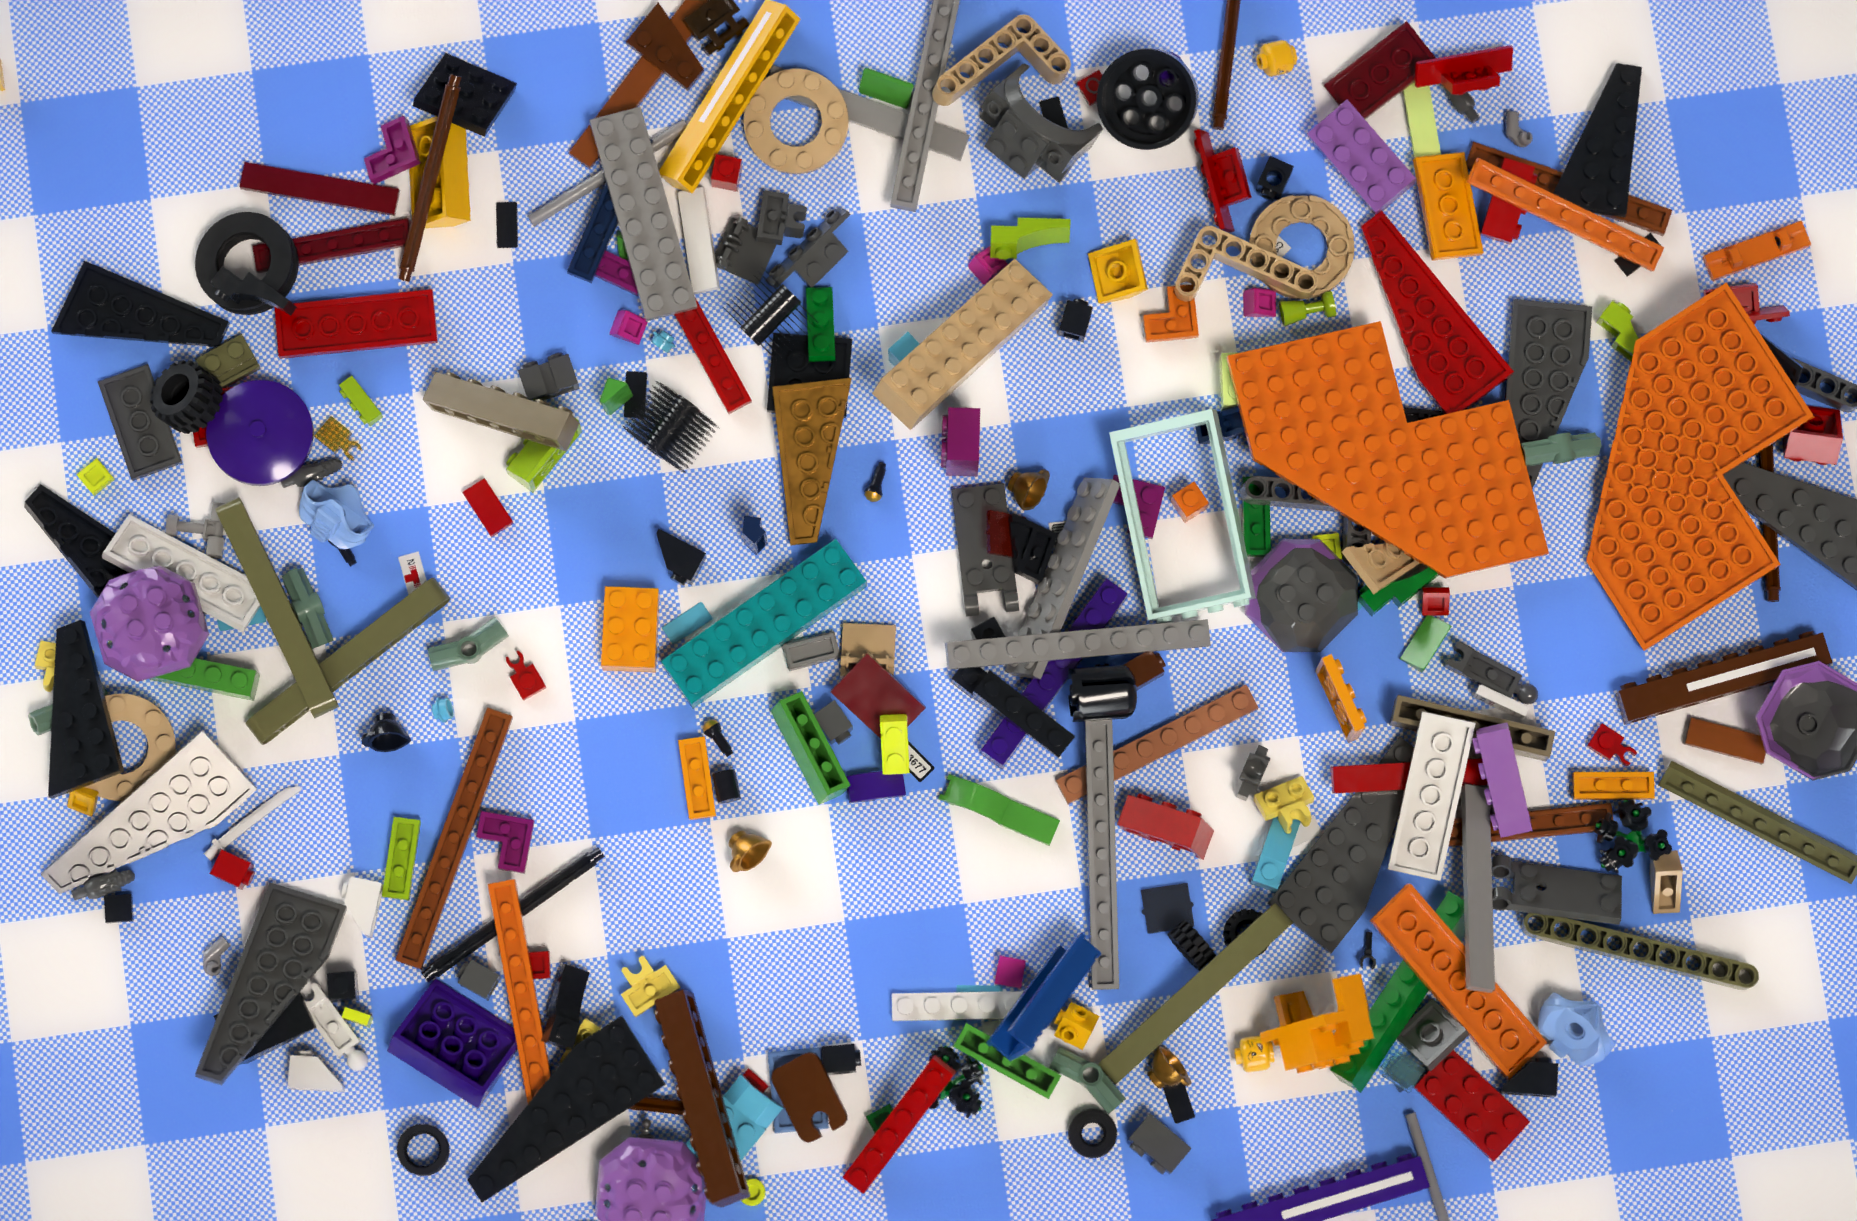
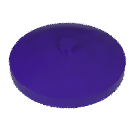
[206,380,314,486]

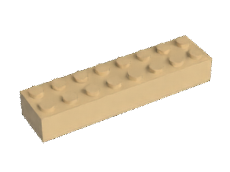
[872,259,1053,431]

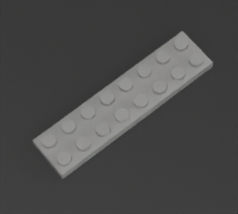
[589,107,697,322]
[1005,477,1120,679]

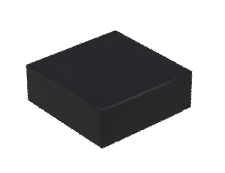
[104,894,134,924]

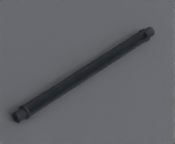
[421,847,605,982]

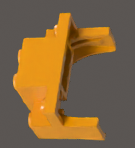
[1260,973,1374,1074]

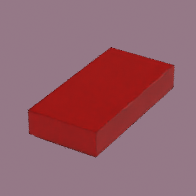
[462,478,514,538]

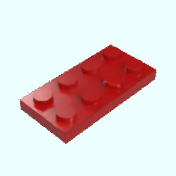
[1413,1050,1530,1162]

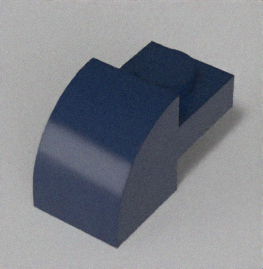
[1195,406,1245,444]

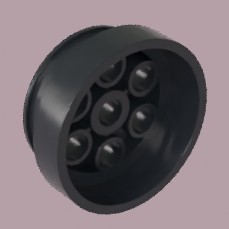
[1096,48,1199,150]

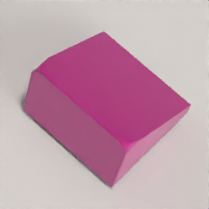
[968,246,1008,284]
[1243,288,1276,317]
[609,310,648,345]
[994,956,1026,989]

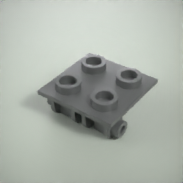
[715,217,777,285]

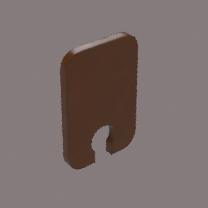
[771,1052,848,1143]

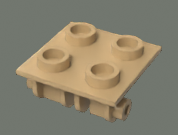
[840,623,896,676]

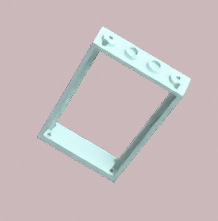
[1109,409,1256,624]

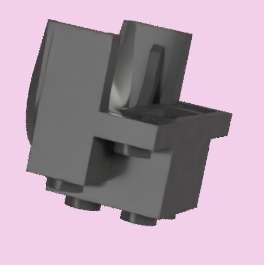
[979,63,1103,183]

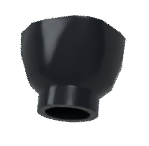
[361,713,411,752]

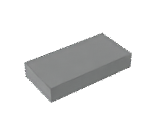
[783,631,841,672]

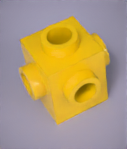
[1054,1002,1100,1050]

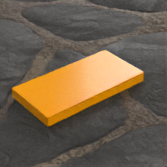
[1413,152,1484,261]

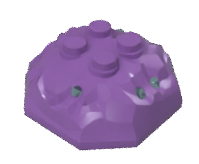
[90,566,209,682]
[595,1137,706,1221]

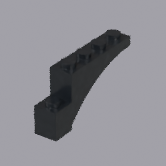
[951,667,1075,758]

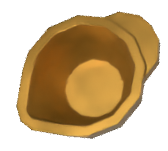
[1008,469,1050,511]
[728,831,772,872]
[1147,1046,1191,1089]

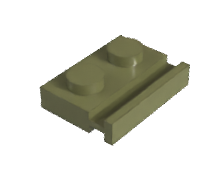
[195,334,261,389]

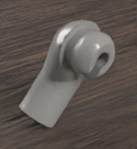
[1506,111,1533,147]
[203,936,231,976]

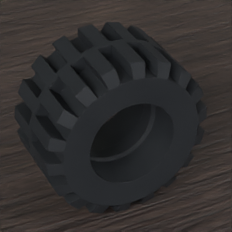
[150,360,223,434]

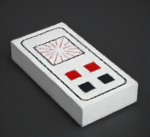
[1473,685,1528,720]

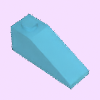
[1250,817,1300,893]

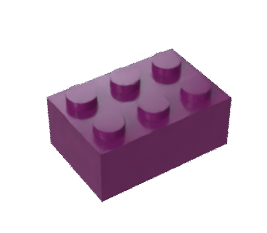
[941,407,981,477]

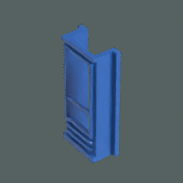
[986,933,1102,1061]

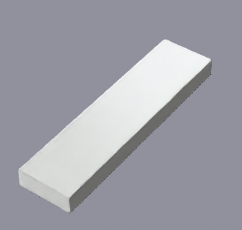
[677,187,720,294]

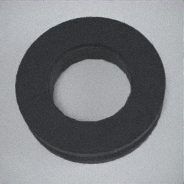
[195,212,299,315]

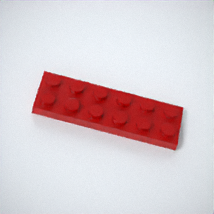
[274,289,438,359]

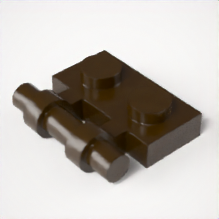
[682,0,750,56]

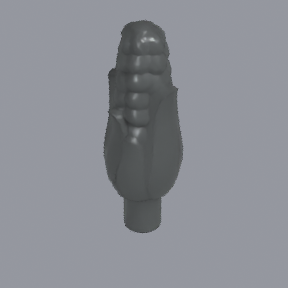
[1441,84,1480,124]
[281,459,343,488]
[71,869,135,901]

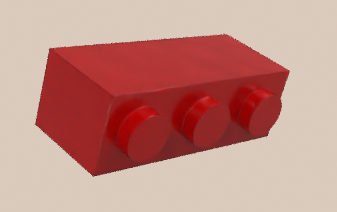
[1480,158,1538,245]

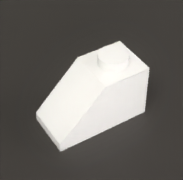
[341,876,383,938]
[287,1051,345,1093]

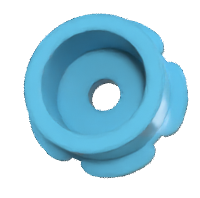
[651,330,675,353]
[432,697,454,723]

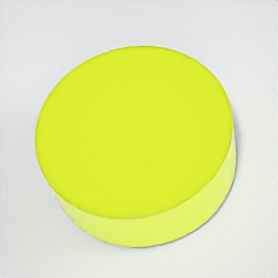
[741,1178,766,1206]

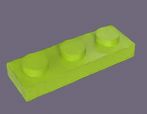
[382,817,421,901]

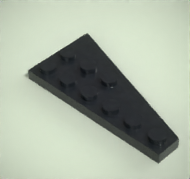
[1553,63,1642,218]
[51,261,230,347]
[48,620,124,799]

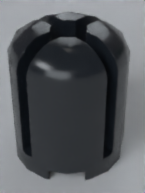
[1068,665,1137,722]

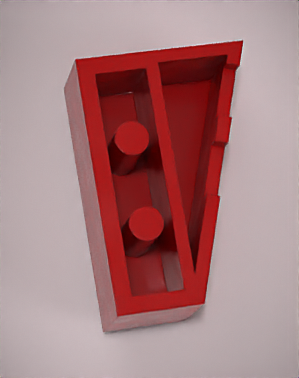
[1117,794,1214,860]

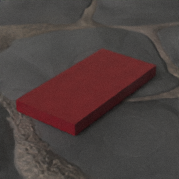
[1324,21,1436,120]

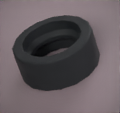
[397,1124,450,1176]

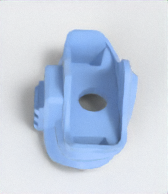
[299,480,374,550]
[1538,992,1615,1066]

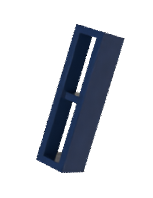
[742,516,768,555]

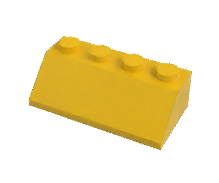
[409,116,471,228]

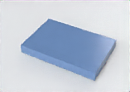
[768,1047,829,1134]

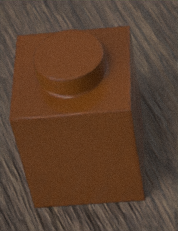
[1123,652,1166,691]

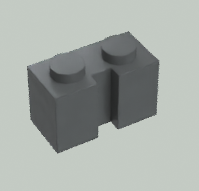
[518,353,580,402]
[1128,1113,1192,1175]

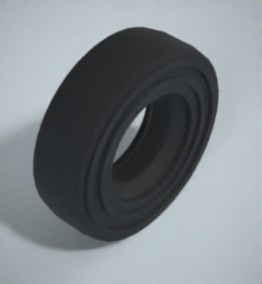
[1068,1109,1117,1158]

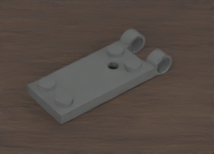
[952,483,1019,617]
[1491,855,1622,925]

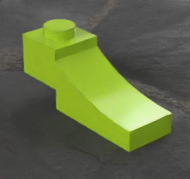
[990,218,1070,260]
[1596,301,1639,362]

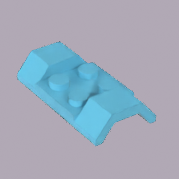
[686,1074,783,1161]

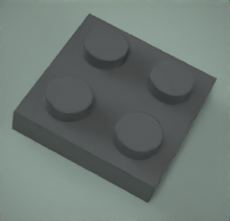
[1396,999,1470,1072]

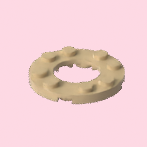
[744,69,849,174]
[1249,195,1354,299]
[85,693,176,801]

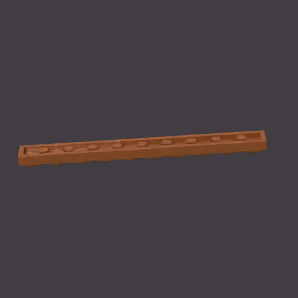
[395,707,513,970]

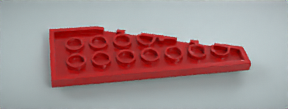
[1361,211,1514,414]

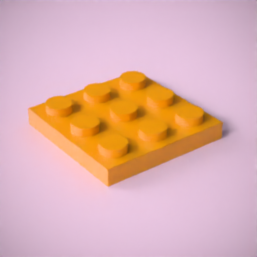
[1315,654,1367,743]

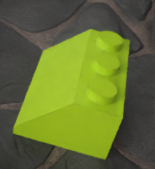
[506,407,582,493]

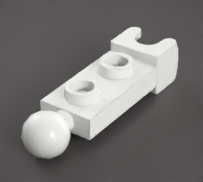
[303,982,368,1071]

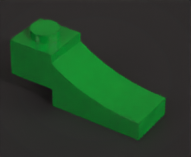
[1358,567,1439,617]

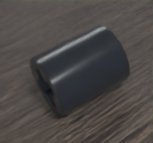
[712,769,741,804]

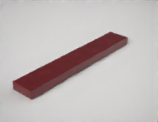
[239,162,400,216]
[252,218,410,273]

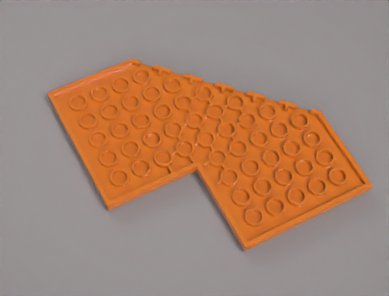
[1586,282,1814,651]
[1226,321,1549,579]

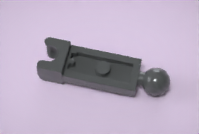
[1444,641,1538,705]

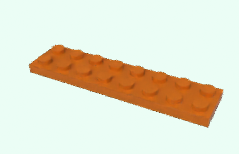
[1369,883,1547,1080]

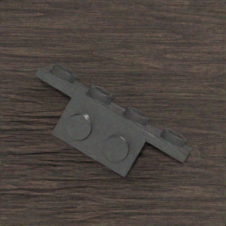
[765,207,851,288]

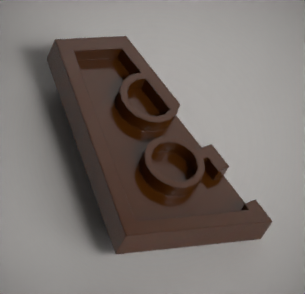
[626,2,704,91]

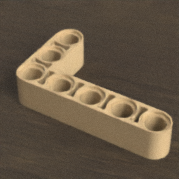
[932,14,1071,106]
[1174,226,1318,302]

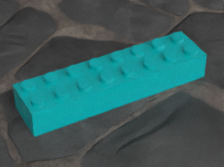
[661,539,867,709]

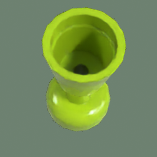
[1279,291,1336,327]

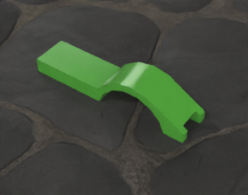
[938,774,1060,846]

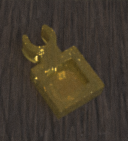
[314,416,363,461]

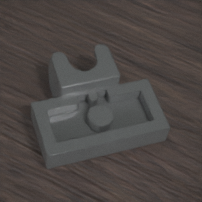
[756,190,807,245]
[1236,745,1270,801]

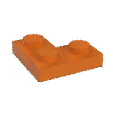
[1143,284,1199,343]

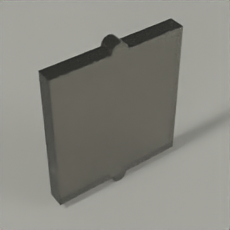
[1141,883,1195,934]

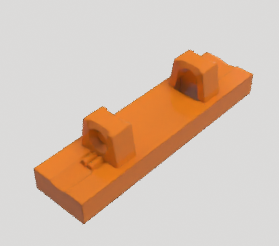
[1702,221,1812,282]

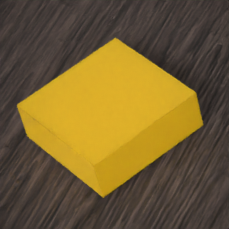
[67,787,99,817]

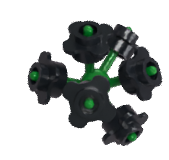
[1594,800,1672,874]
[929,1046,984,1118]

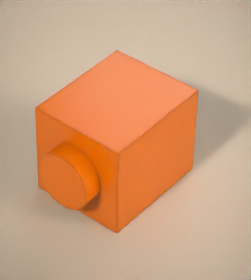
[1170,481,1209,523]

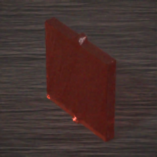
[985,510,1026,559]

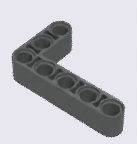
[1791,357,1857,413]
[1240,476,1371,566]

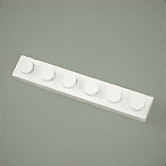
[892,991,1024,1021]

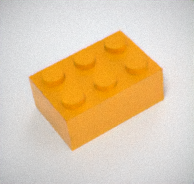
[601,586,660,673]

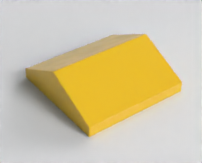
[1088,239,1148,304]

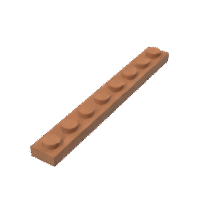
[1056,685,1258,805]

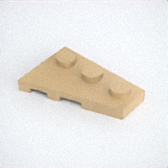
[1342,542,1421,594]

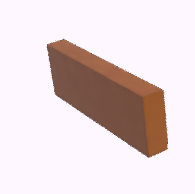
[1684,718,1766,765]

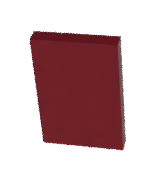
[830,652,926,739]

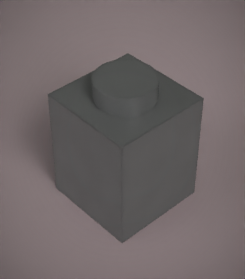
[814,700,853,745]
[457,959,502,1001]

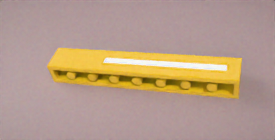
[659,0,801,194]

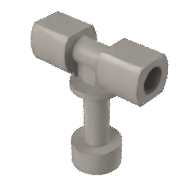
[165,502,225,559]

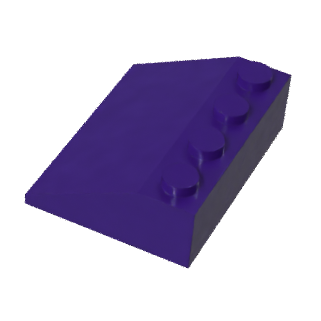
[387,978,518,1108]

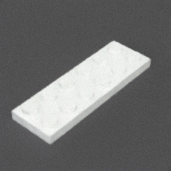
[102,514,260,633]
[1387,711,1476,881]

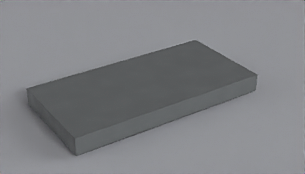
[98,364,183,481]

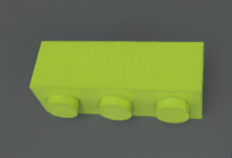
[339,375,383,427]

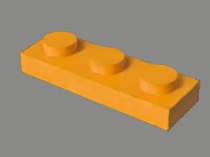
[678,736,716,820]
[1572,772,1655,800]

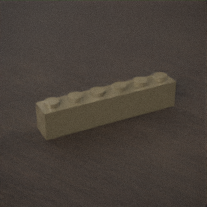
[422,372,579,451]
[1389,695,1556,762]

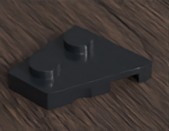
[1008,513,1058,584]

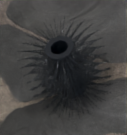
[723,269,815,363]
[623,381,720,473]

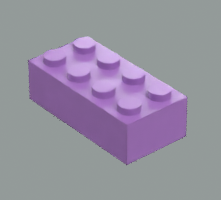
[1307,99,1417,215]

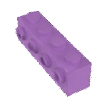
[1472,722,1532,838]

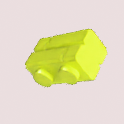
[880,714,910,775]

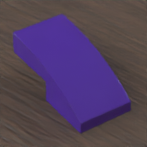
[846,771,906,803]

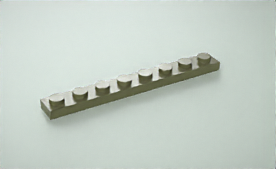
[1658,761,1857,884]

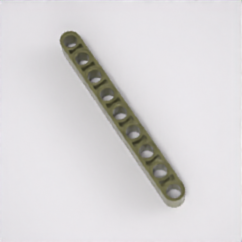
[215,497,339,719]
[245,578,451,745]
[1098,903,1294,1085]
[1521,913,1759,990]

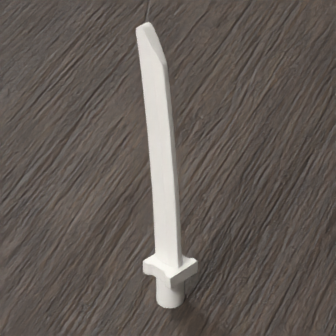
[203,786,302,861]

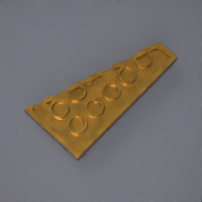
[772,378,852,546]

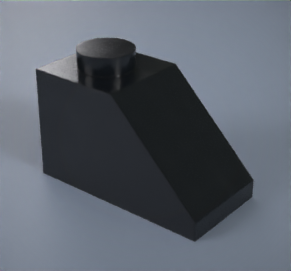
[656,529,707,586]
[1499,1057,1559,1098]

